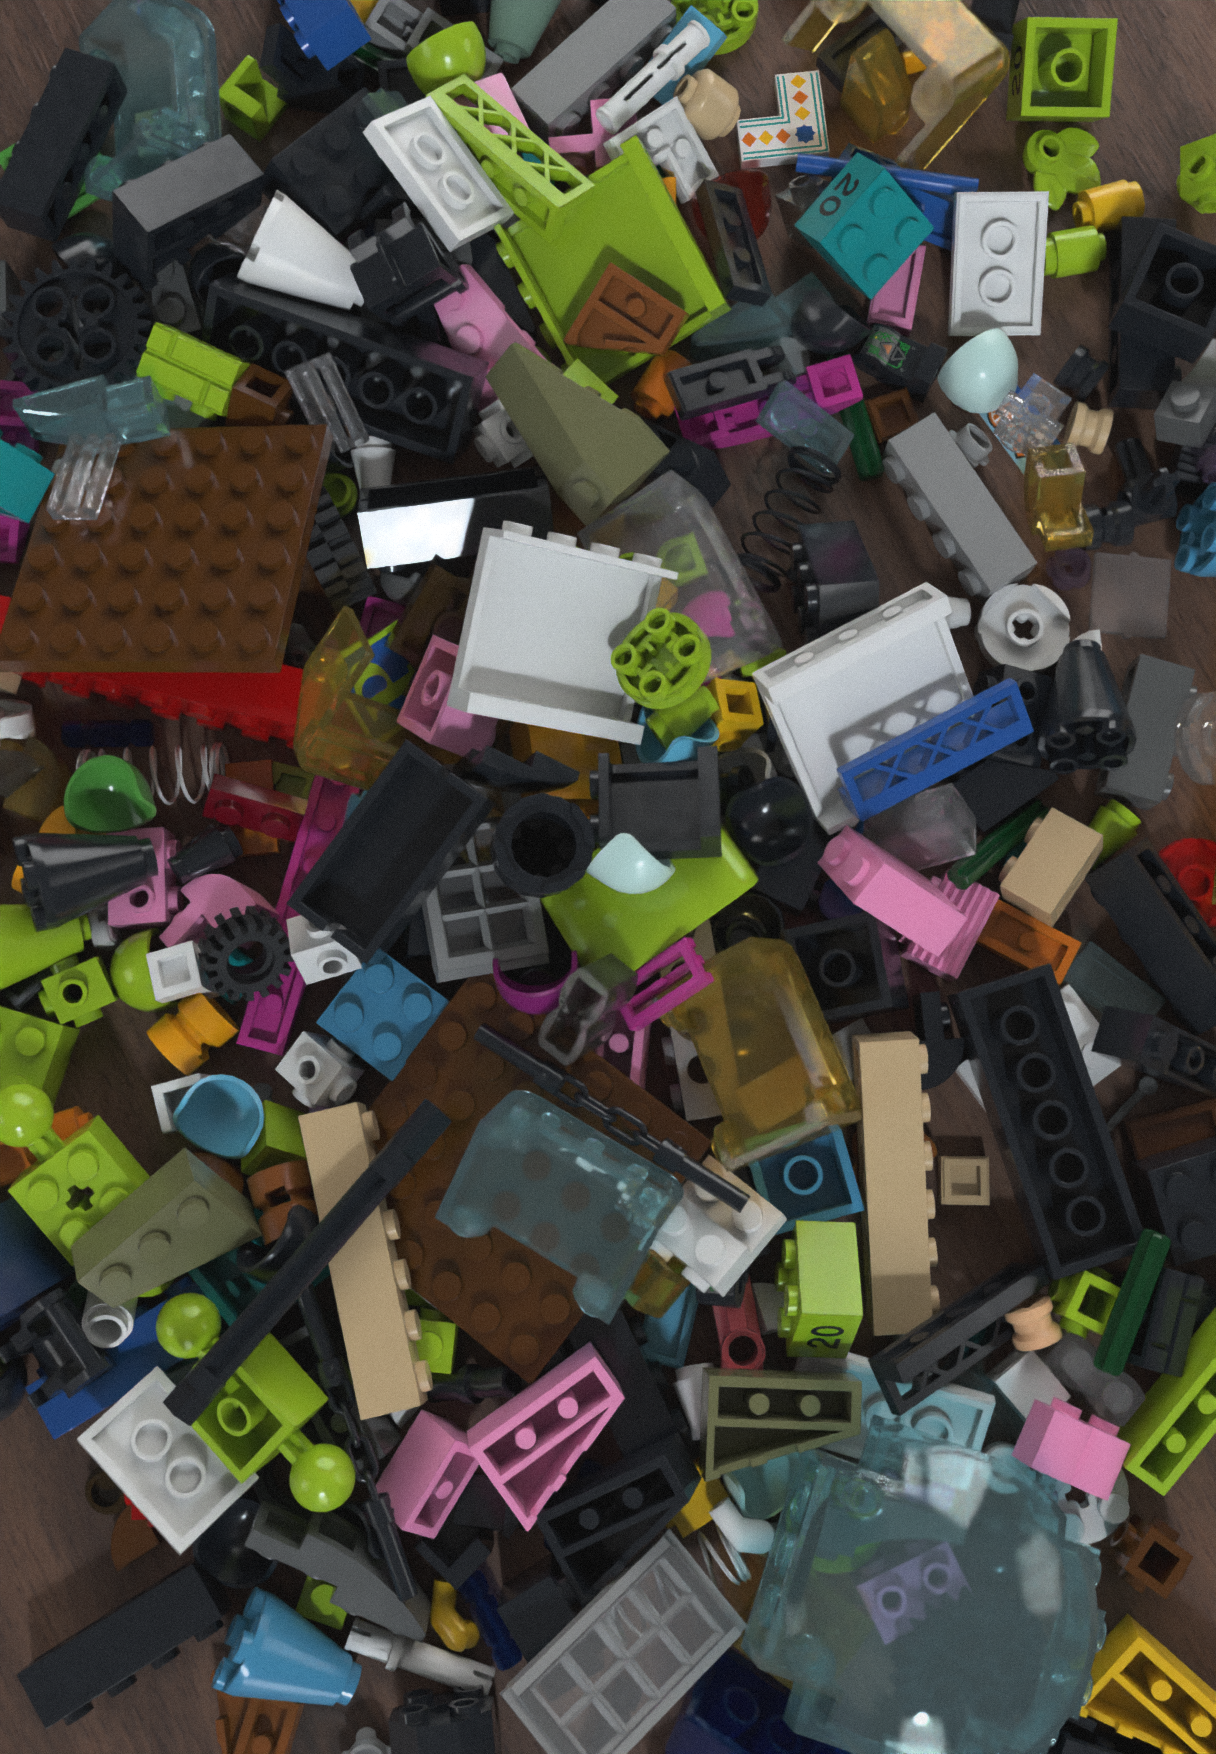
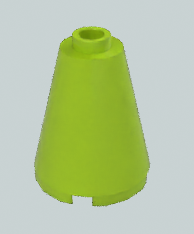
[0,904,92,990]

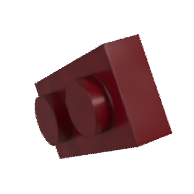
[202,773,308,842]

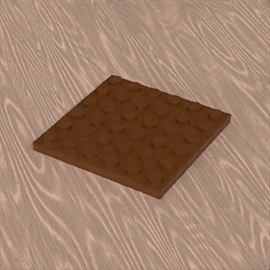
[0,424,333,673]
[311,973,713,1385]

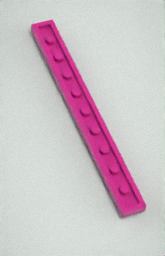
[236,596,406,1056]

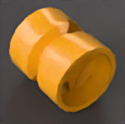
[146,993,240,1076]

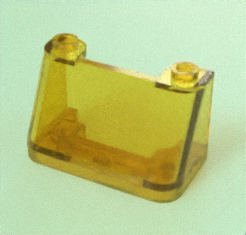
[656,937,862,1172]

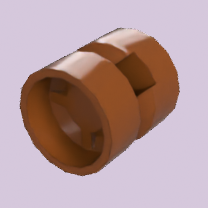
[247,1160,319,1249]

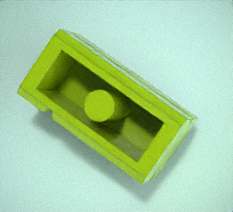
[136,322,251,421]

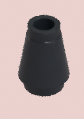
[167,823,243,884]

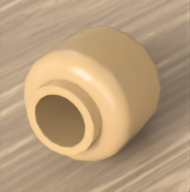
[673,68,741,140]

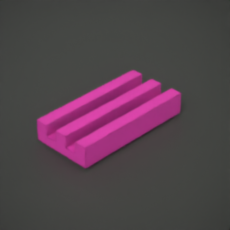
[609,937,715,1031]

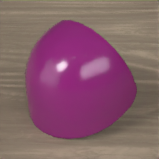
[492,950,579,1015]

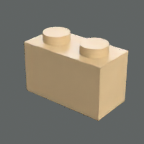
[998,807,1103,928]

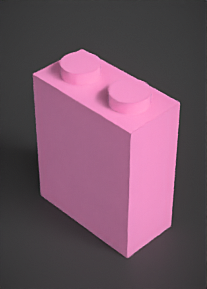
[818,825,968,957]

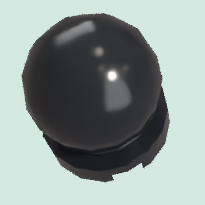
[490,793,595,898]

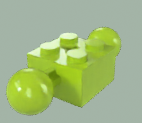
[0,1083,176,1297]
[156,1293,356,1512]

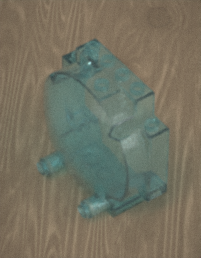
[741,1414,1107,1754]

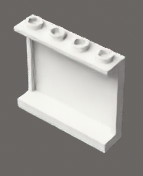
[447,521,678,745]
[752,582,974,835]

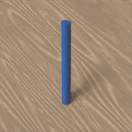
[795,153,979,194]

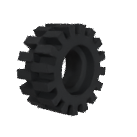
[198,906,294,1002]

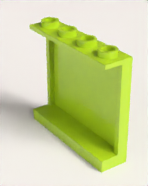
[494,135,732,385]

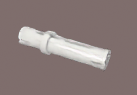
[596,20,710,134]
[344,1617,496,1695]

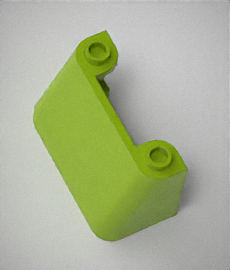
[540,823,759,993]

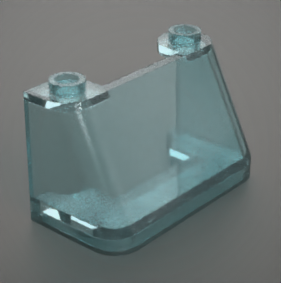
[79,0,222,202]
[435,1090,684,1324]

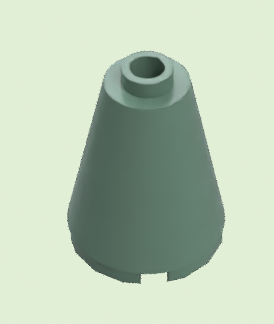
[488,0,562,64]

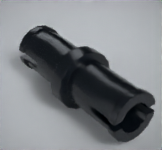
[426,1364,521,1404]

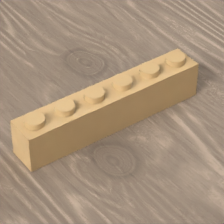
[852,1031,940,1336]
[298,1102,433,1420]

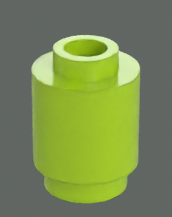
[1044,225,1107,279]

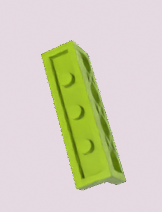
[425,74,596,243]

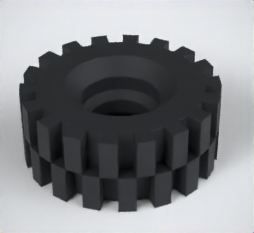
[306,485,377,613]

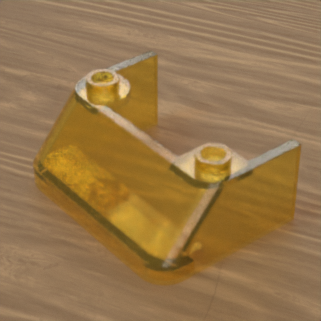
[781,0,1010,170]
[293,606,515,791]

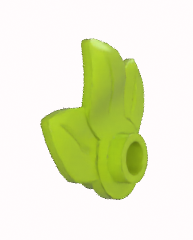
[1022,127,1101,211]

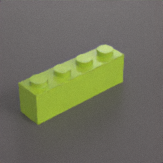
[1117,1307,1216,1496]

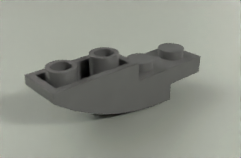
[244,1501,431,1643]

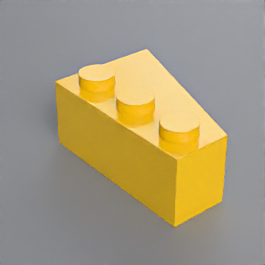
[1062,1613,1216,1754]

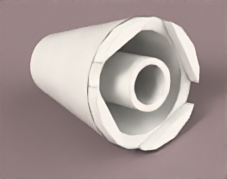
[237,190,364,311]

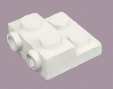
[641,1155,787,1297]

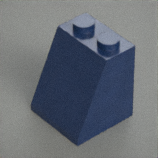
[0,1197,76,1333]

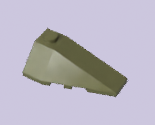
[485,342,671,528]

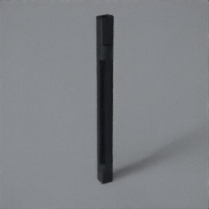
[163,1099,452,1426]

